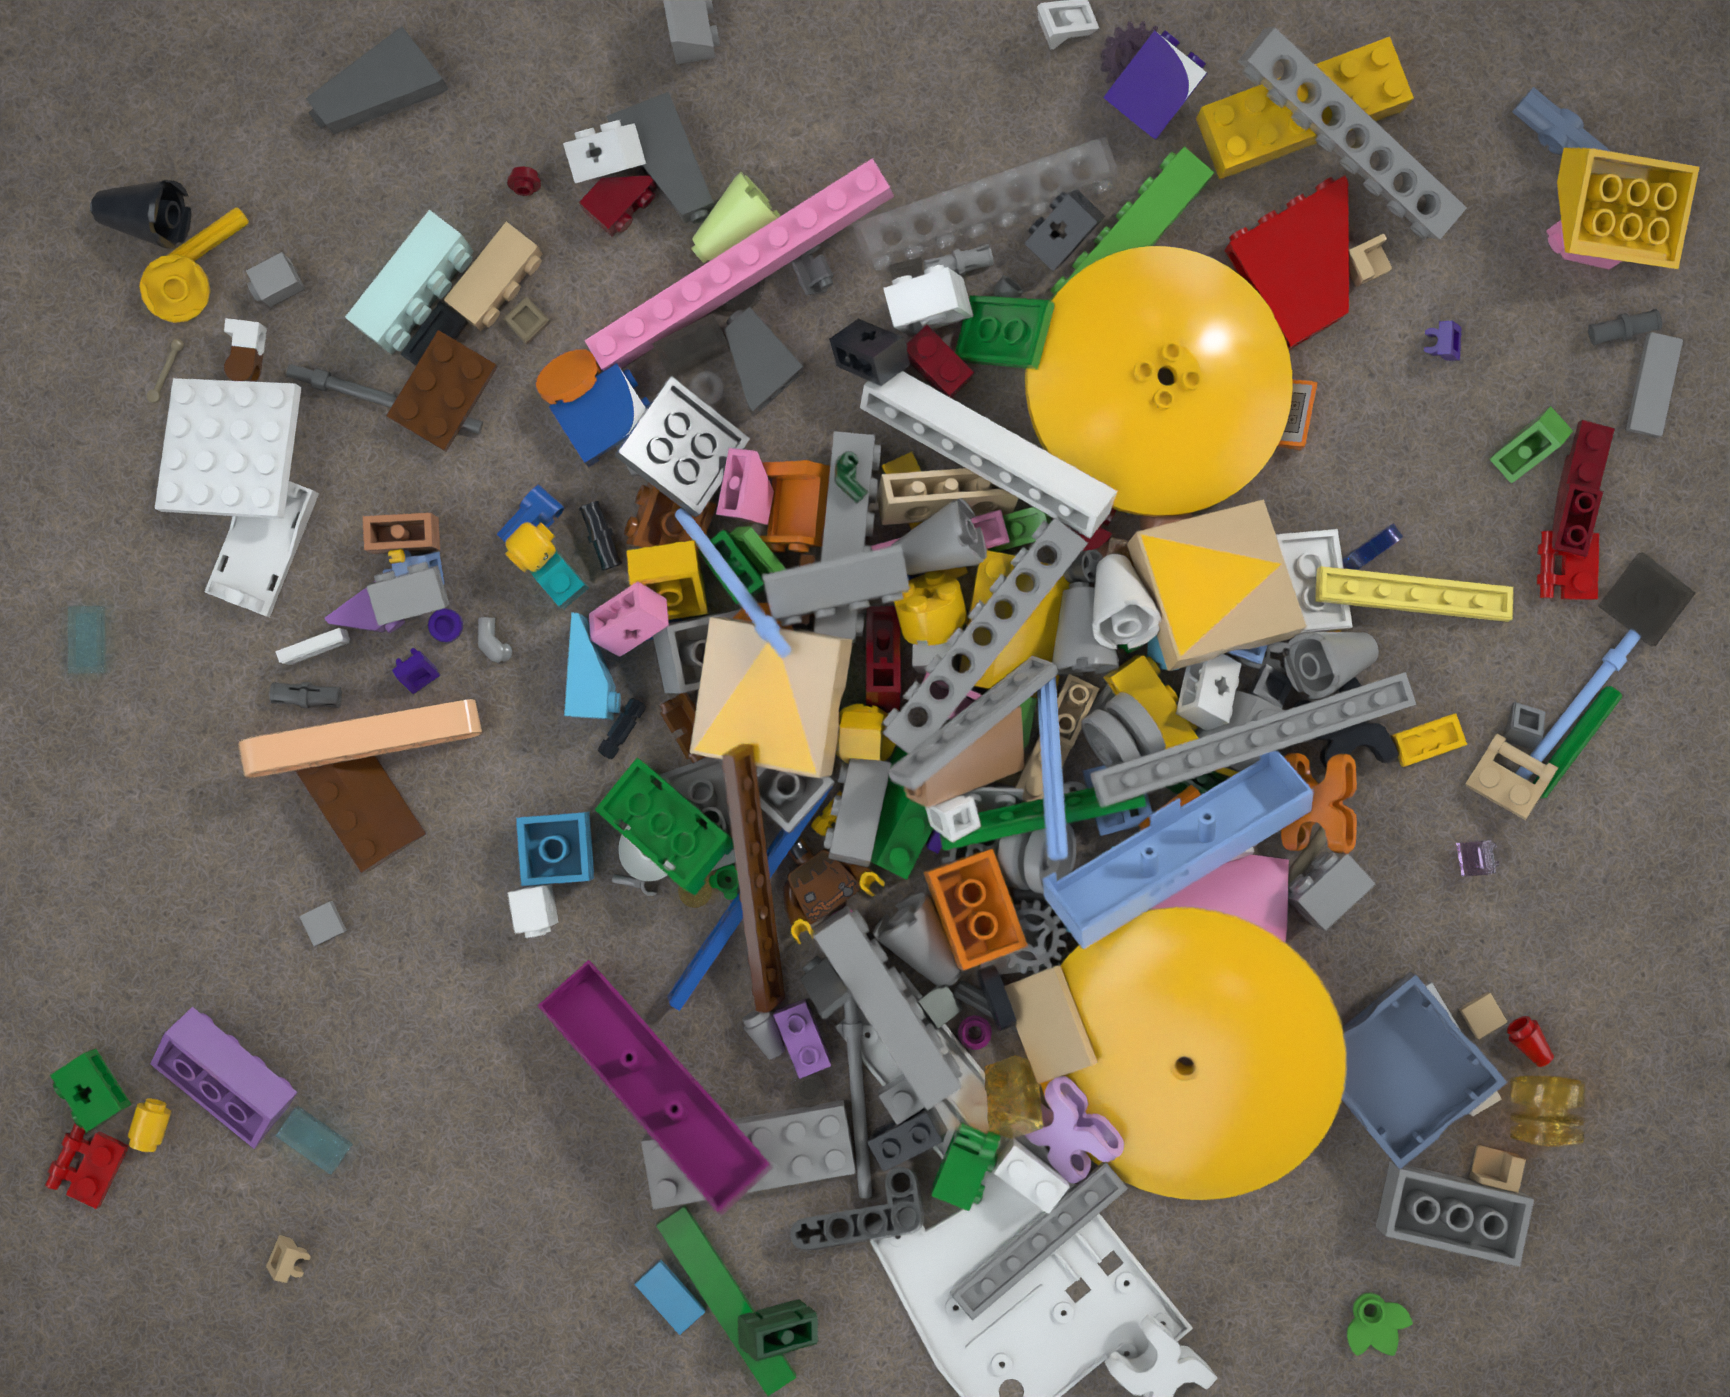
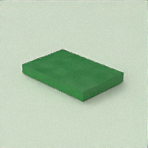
[955,295,1055,369]

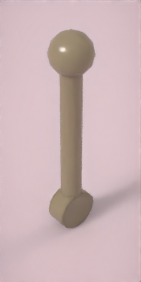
[146,338,184,403]

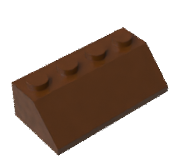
[295,756,426,873]

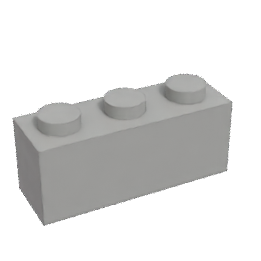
[824,758,891,867]

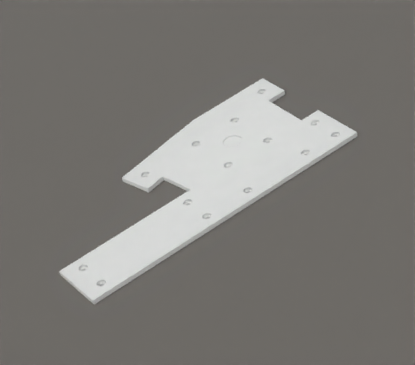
[835,972,1193,1397]

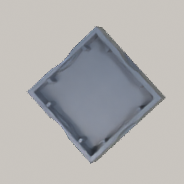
[1341,972,1507,1169]

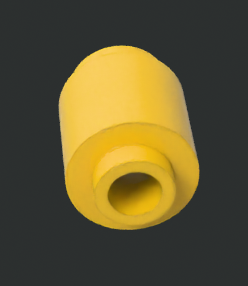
[128,1098,171,1152]

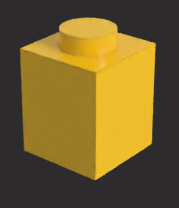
[837,711,884,760]

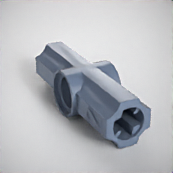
[1512,87,1610,154]

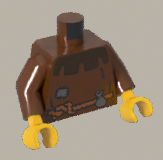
[783,839,885,945]

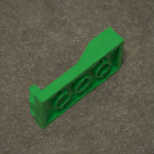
[595,757,734,895]

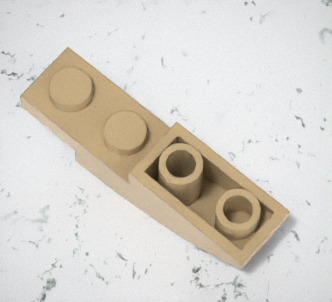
[1015,674,1100,803]

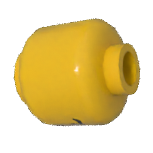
[505,522,556,573]

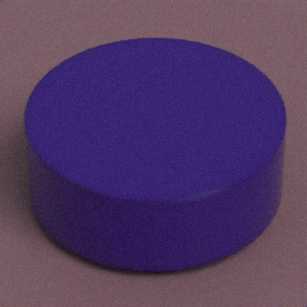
[428,608,463,642]

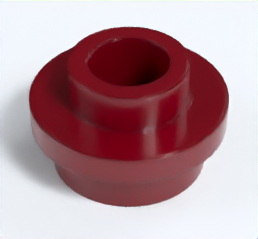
[507,166,541,196]

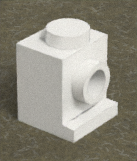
[926,795,981,842]

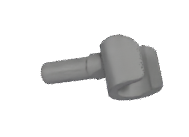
[612,874,659,896]

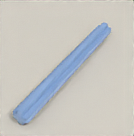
[1037,676,1068,860]

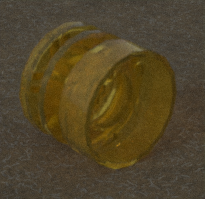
[1510,1075,1585,1147]

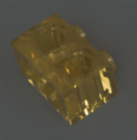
[984,1055,1043,1139]

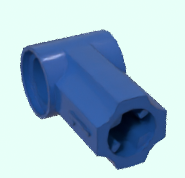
[497,485,565,542]

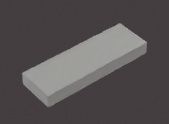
[1626,332,1683,438]

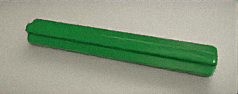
[1533,686,1622,799]

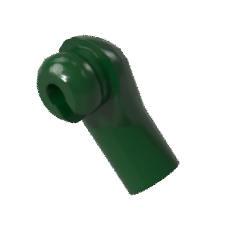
[834,451,868,504]

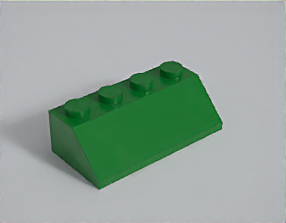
[870,746,933,880]

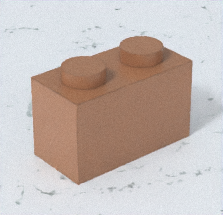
[363,513,440,554]

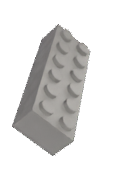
[814,431,881,644]
[813,906,963,1110]
[641,1100,856,1209]

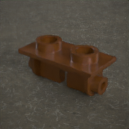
[659,692,707,764]

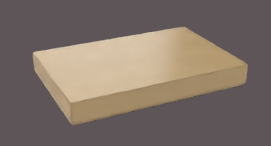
[1004,965,1098,1084]

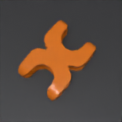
[1281,753,1357,854]

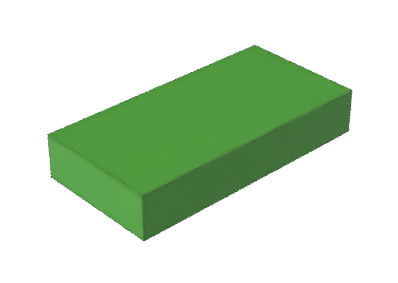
[729,526,786,576]

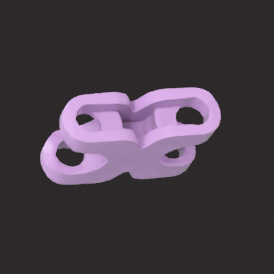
[1013,1076,1124,1183]

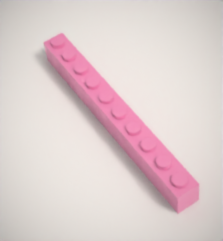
[585,158,894,371]

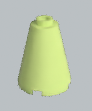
[692,172,781,263]

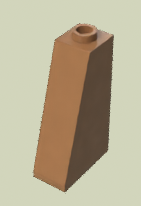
[904,706,1025,808]

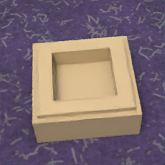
[1459,992,1507,1039]

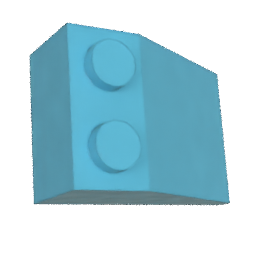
[564,613,621,720]

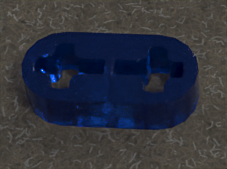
[1342,523,1403,570]

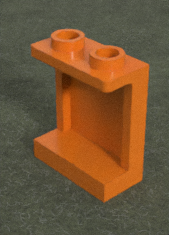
[759,460,831,553]

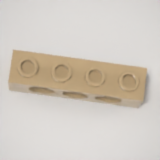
[876,468,1019,525]

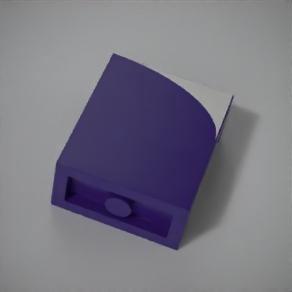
[1103,30,1207,140]

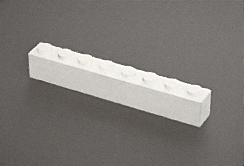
[860,371,1117,538]

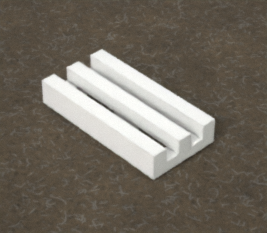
[275,628,351,665]

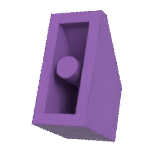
[325,581,405,633]

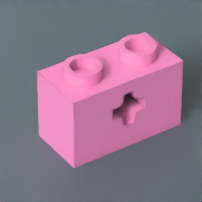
[589,581,669,657]

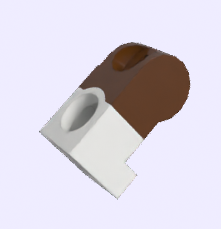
[224,318,267,382]

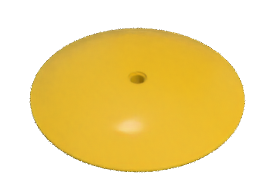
[1040,907,1346,1200]

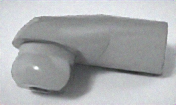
[478,617,512,663]

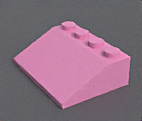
[1147,855,1289,943]

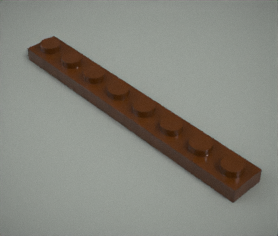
[722,744,785,1013]

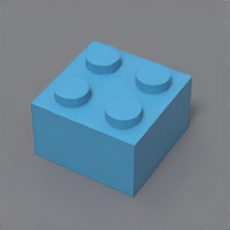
[516,812,594,886]

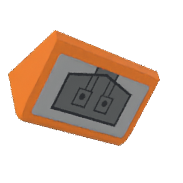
[1277,379,1317,451]

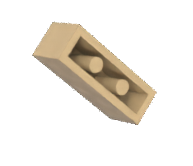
[444,221,542,331]

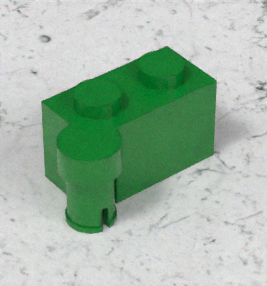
[930,1122,1001,1211]

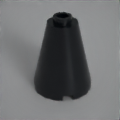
[90,180,192,249]

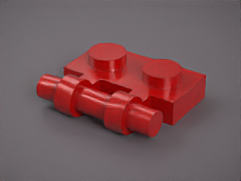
[1537,531,1600,600]
[45,1123,129,1209]

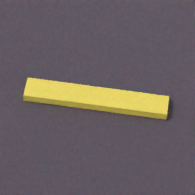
[1315,566,1513,622]

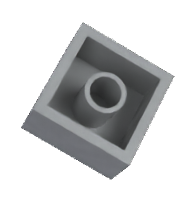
[1288,851,1376,931]

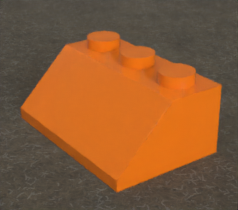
[923,849,1028,970]

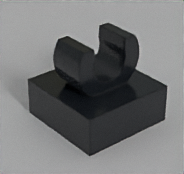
[1248,664,1292,708]

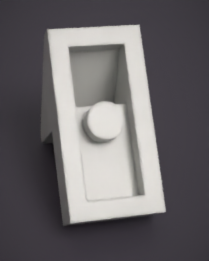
[1037,0,1099,50]

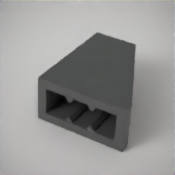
[724,307,804,416]

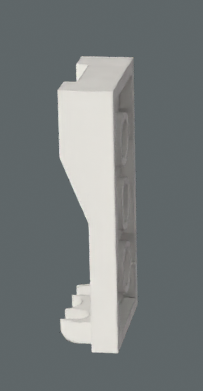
[204,481,319,617]

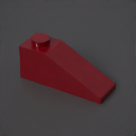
[866,606,900,713]

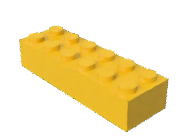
[1196,36,1414,180]

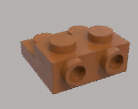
[624,482,716,556]

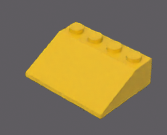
[1557,148,1700,269]
[958,550,1070,699]

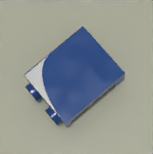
[549,363,650,467]

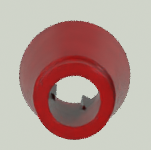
[1507,1016,1554,1067]

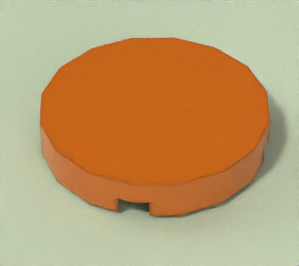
[536,349,601,404]

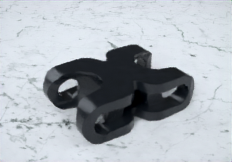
[1294,677,1398,770]

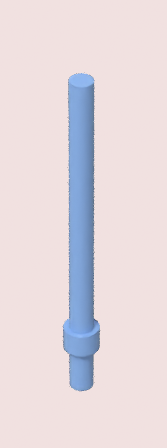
[675,508,792,658]
[1515,630,1641,780]

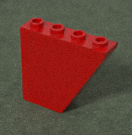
[1224,175,1349,350]

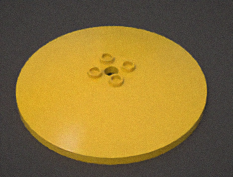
[1025,246,1293,517]

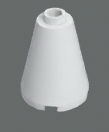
[1092,554,1161,649]

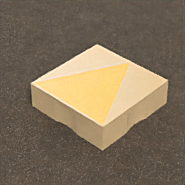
[1127,500,1307,671]
[690,617,853,778]

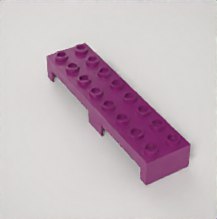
[537,960,774,1215]

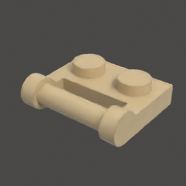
[1465,734,1558,821]

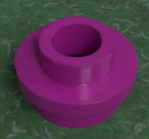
[958,1015,992,1050]

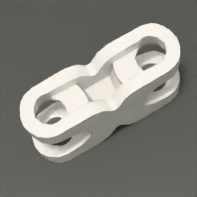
[1104,1314,1218,1397]

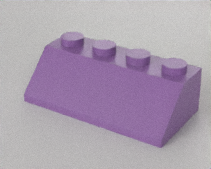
[150,1007,297,1149]

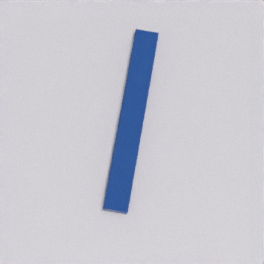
[667,786,833,1011]

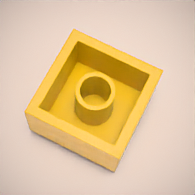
[627,540,708,620]

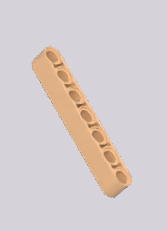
[238,699,482,778]

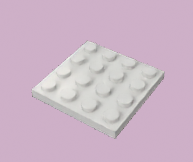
[155,378,301,519]

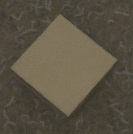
[503,296,551,344]

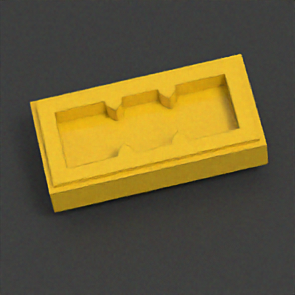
[1390,713,1467,767]

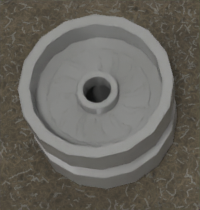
[1081,692,1165,768]
[997,823,1076,894]

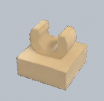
[266,1235,311,1283]

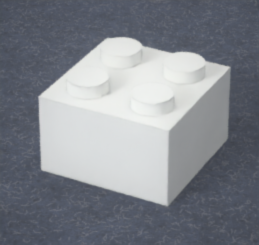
[884,265,973,336]

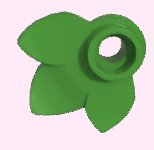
[1347,1293,1413,1356]

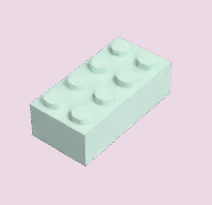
[345,210,473,355]

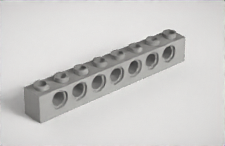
[1238,27,1467,240]
[882,517,1088,754]

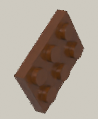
[386,330,498,452]

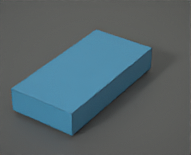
[635,1259,706,1335]

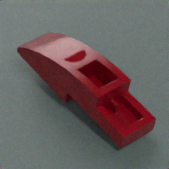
[1552,420,1615,557]

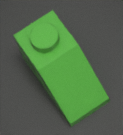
[1489,406,1573,484]

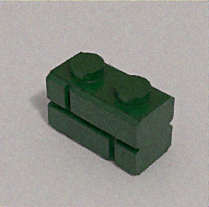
[738,1299,818,1361]

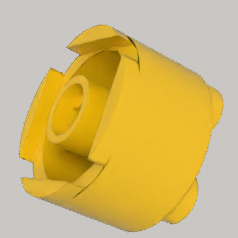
[894,570,968,646]

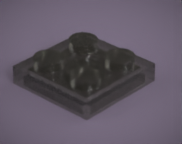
[1598,552,1696,647]

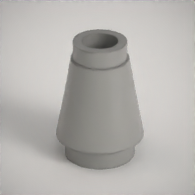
[742,1009,785,1060]

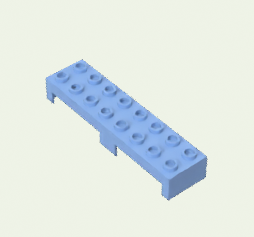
[1043,750,1313,949]

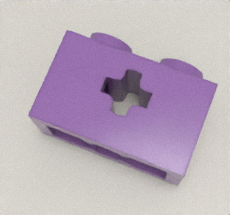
[774,998,831,1079]

